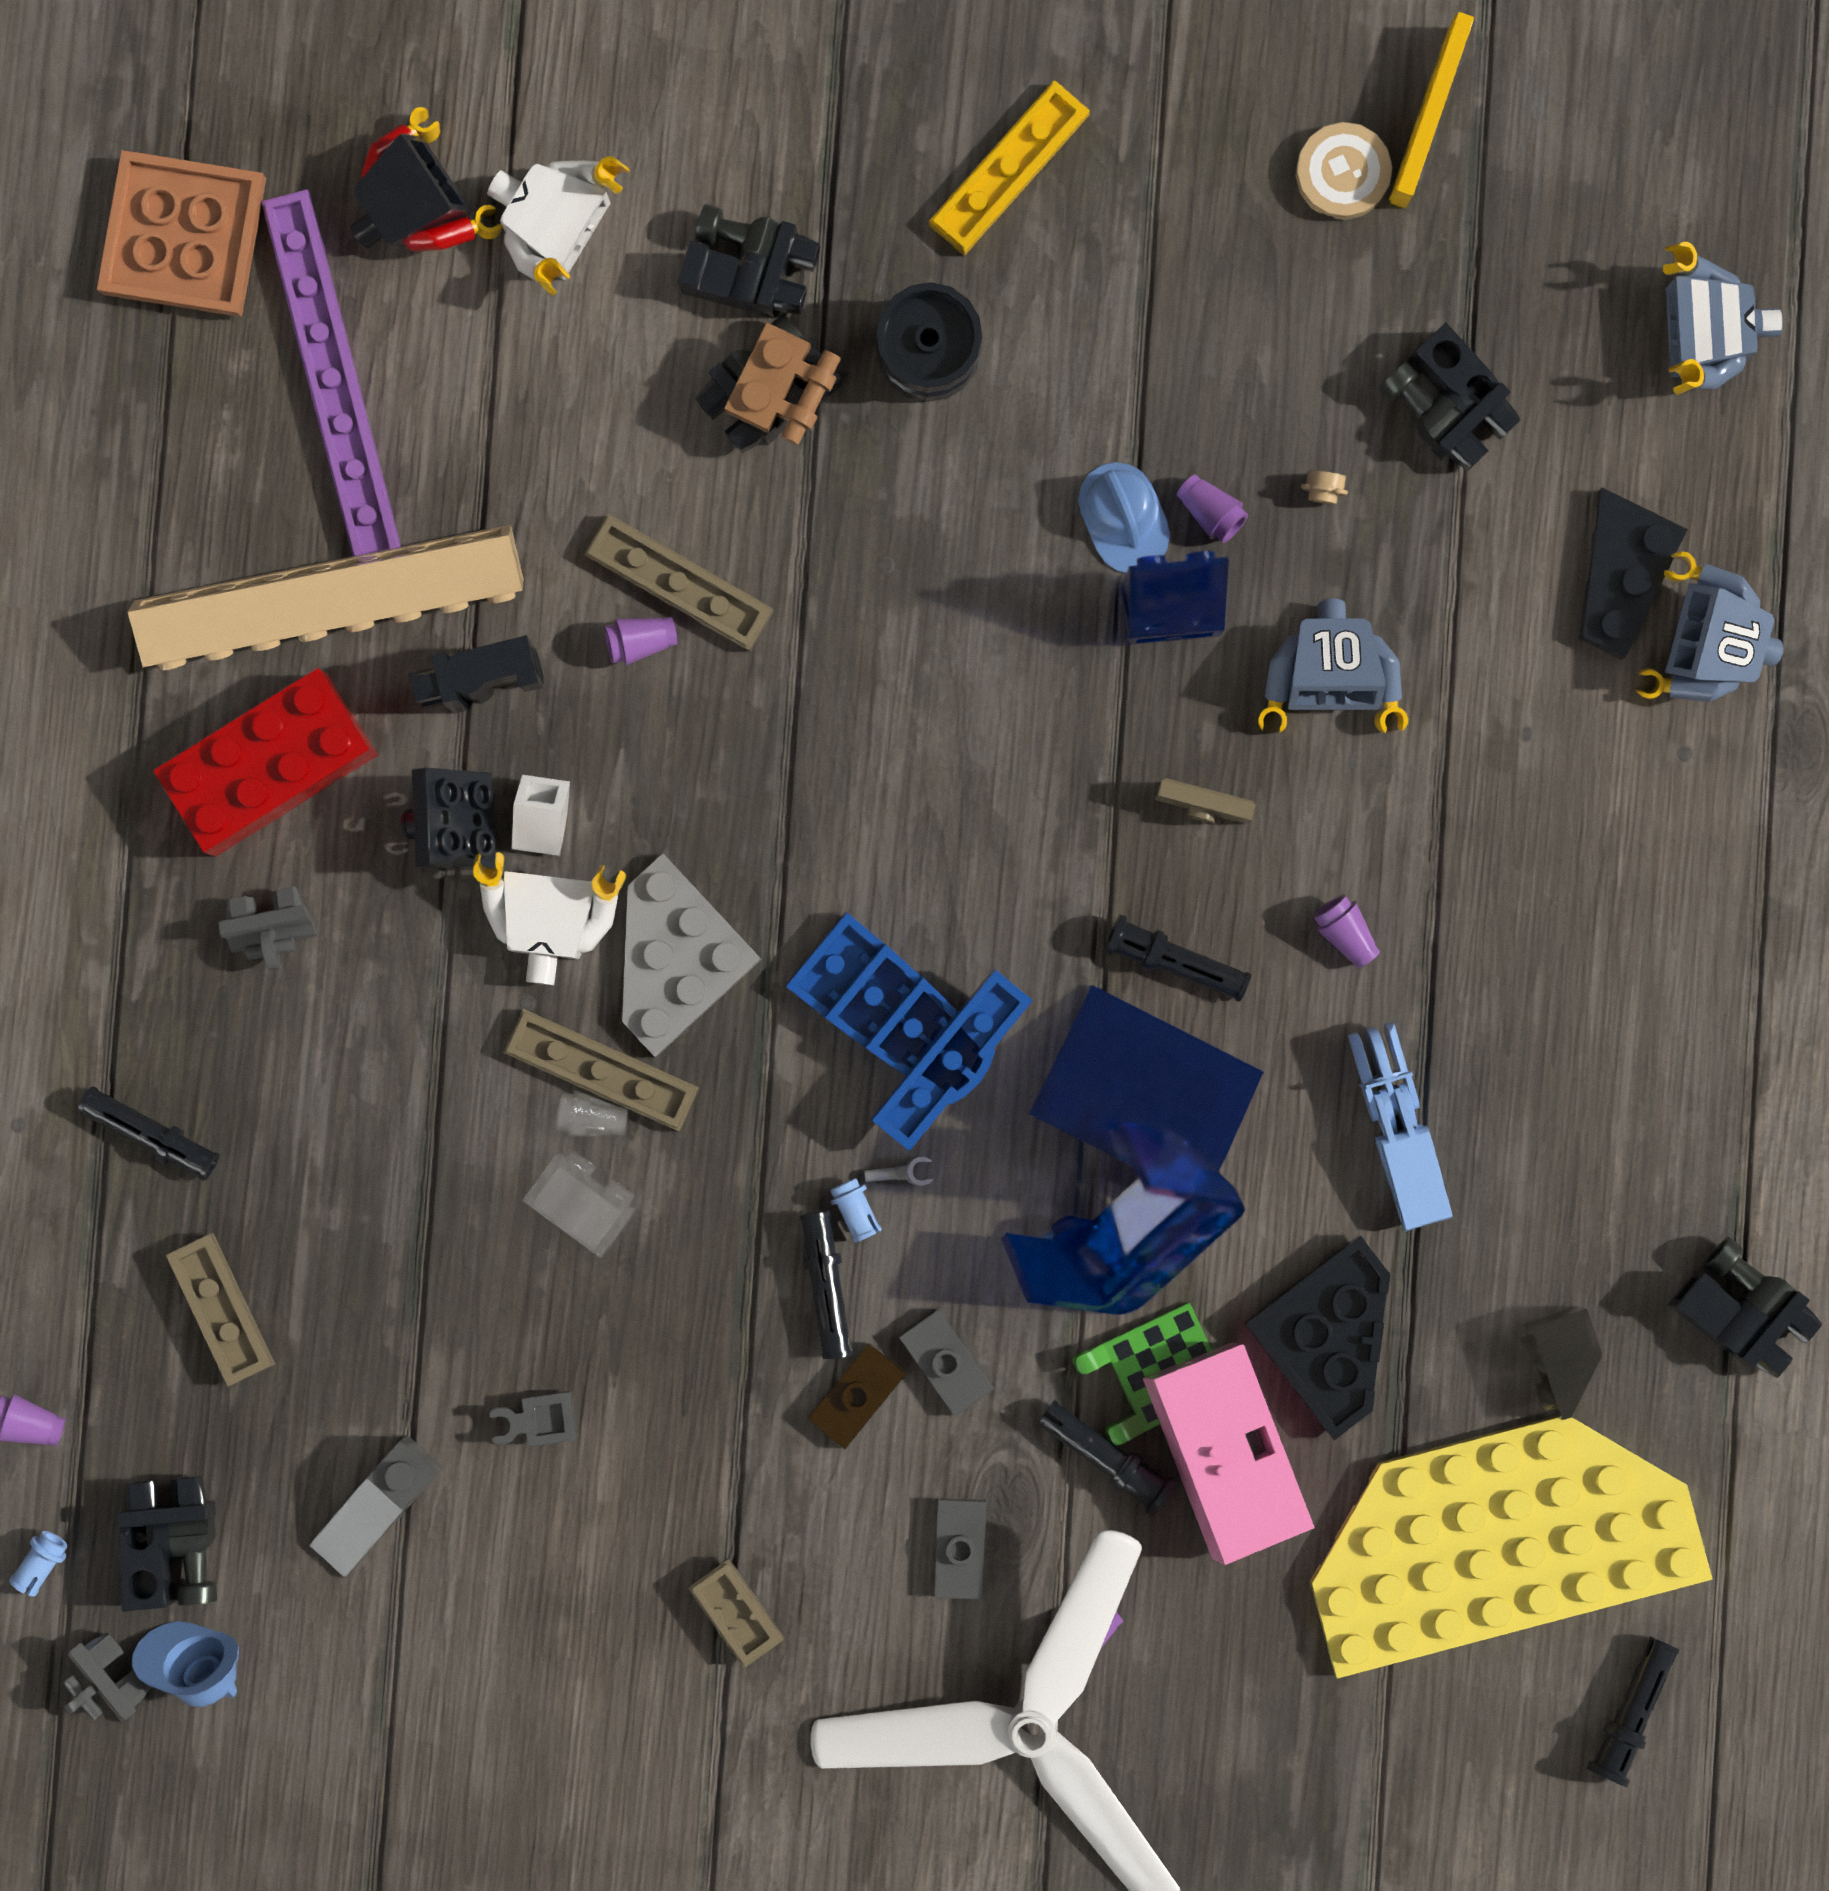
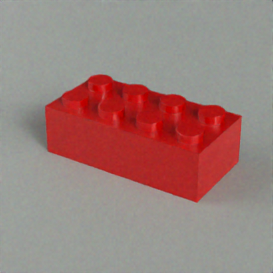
[153,668,378,857]

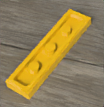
[1389,12,1474,209]
[929,80,1090,256]

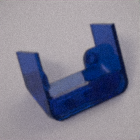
[1001,1122,1245,1315]

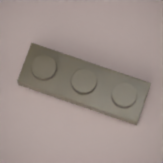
[166,1233,275,1387]

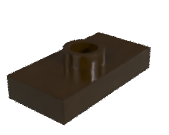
[808,1343,906,1449]

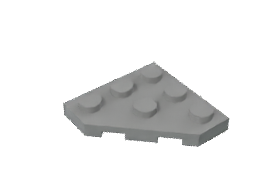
[622,854,762,1057]

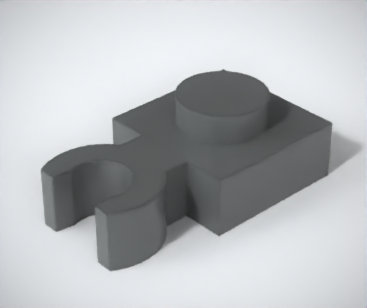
[489,1390,578,1447]

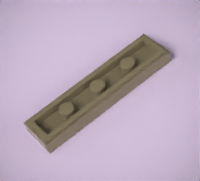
[584,513,774,652]
[503,1009,699,1132]

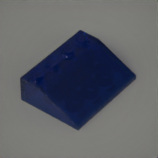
[1027,985,1264,1202]

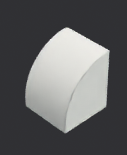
[512,775,570,856]

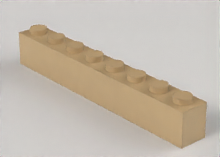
[128,525,524,670]

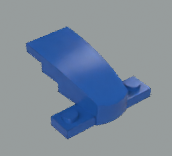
[785,911,1033,1151]

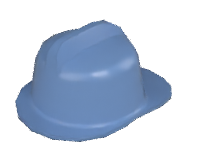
[1078,462,1170,574]
[132,1621,239,1707]

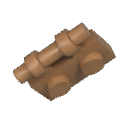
[724,323,841,446]

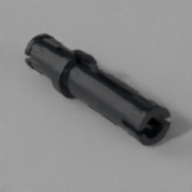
[77,1086,220,1181]
[800,1210,853,1359]

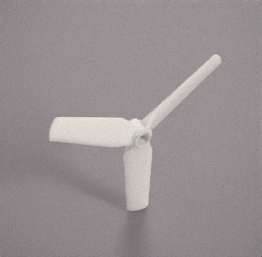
[810,1531,1180,1891]

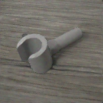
[865,1157,933,1186]

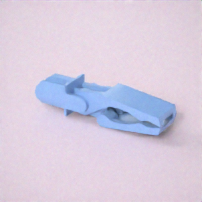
[1348,1021,1453,1232]

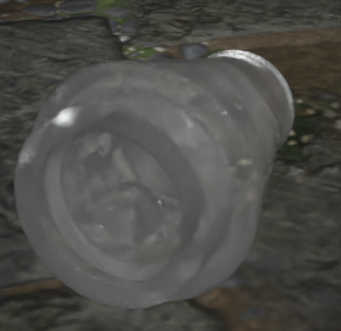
[555,1090,628,1137]

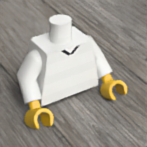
[487,156,630,296]
[473,852,626,985]

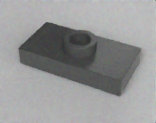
[899,1308,995,1417]
[934,1498,987,1600]

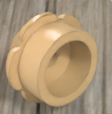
[1301,470,1348,505]

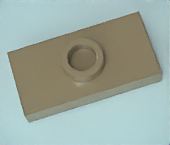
[1155,778,1256,824]
[688,1558,784,1668]

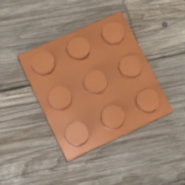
[97,150,266,317]

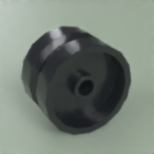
[876,282,983,402]

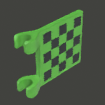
[1072,1302,1212,1445]

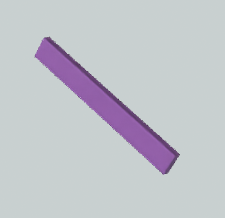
[261,189,401,556]

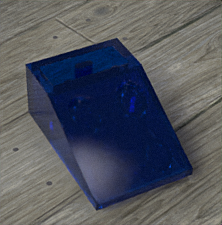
[1120,551,1229,646]

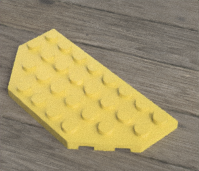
[1310,1413,1713,1679]

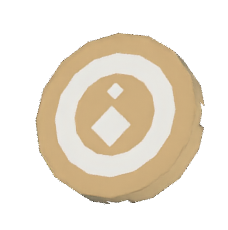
[1295,122,1392,220]

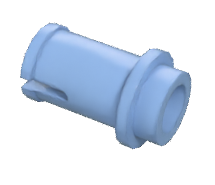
[830,1178,882,1243]
[9,1531,67,1597]

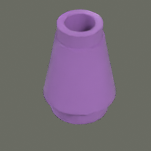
[1176,474,1248,543]
[604,617,677,666]
[1313,894,1380,968]
[0,1394,66,1446]

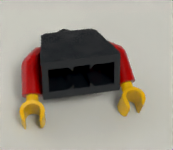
[351,107,503,252]

